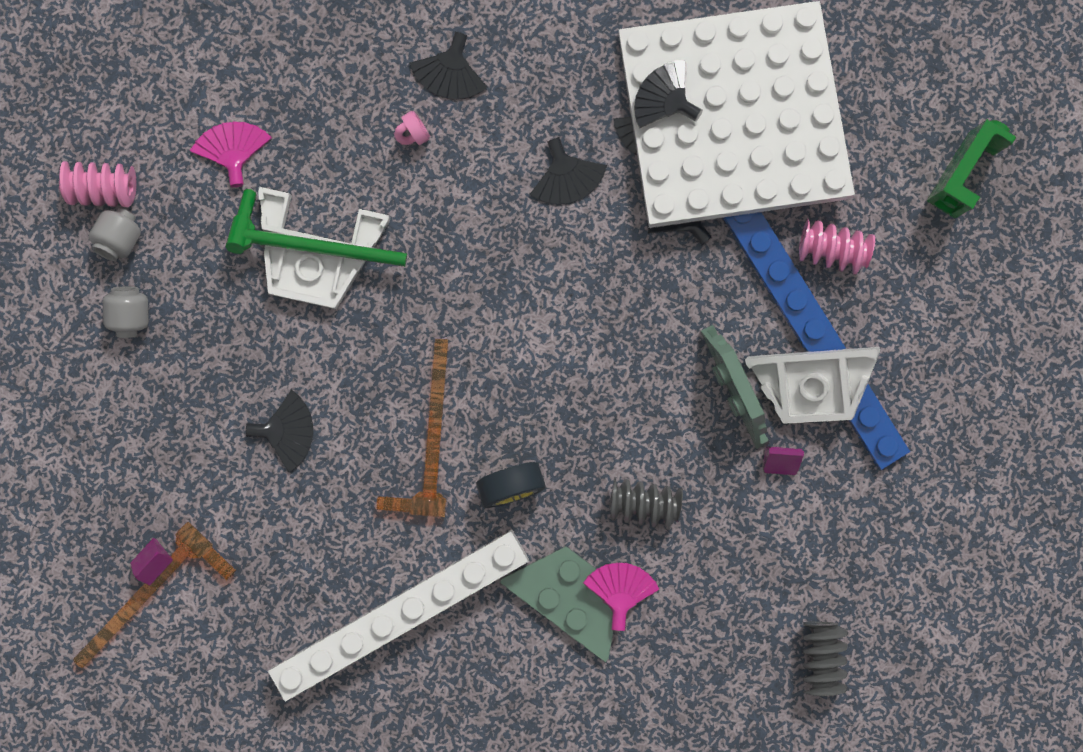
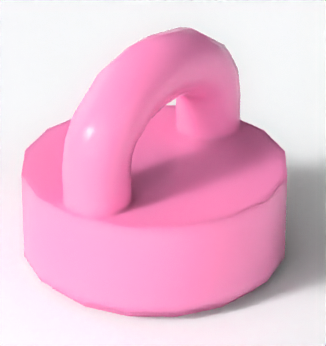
[394,111,430,146]

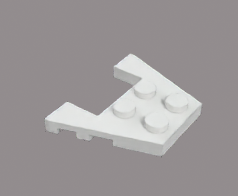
[258,187,390,309]

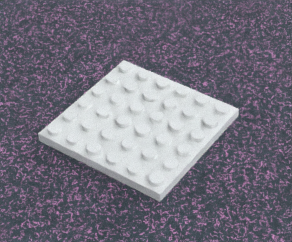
[618,1,855,228]

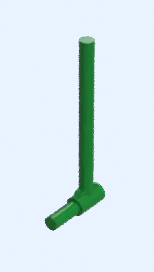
[225,189,407,267]

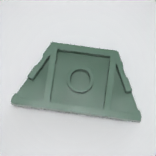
[700,325,769,449]
[500,546,614,662]

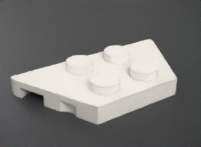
[745,347,880,424]

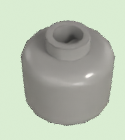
[89,208,141,261]
[102,286,149,338]

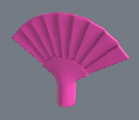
[190,121,272,188]
[583,563,659,631]

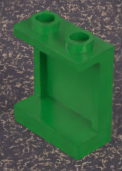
[926,119,1016,218]

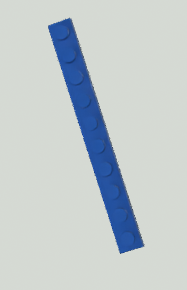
[722,212,910,470]

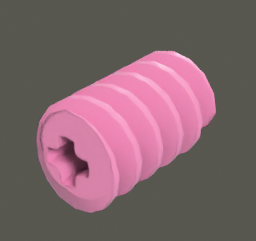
[59,161,136,208]
[799,219,875,275]

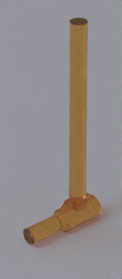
[377,339,448,517]
[73,522,236,668]

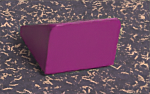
[763,447,804,475]
[130,538,173,585]

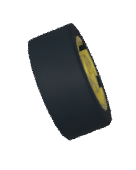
[476,462,546,508]

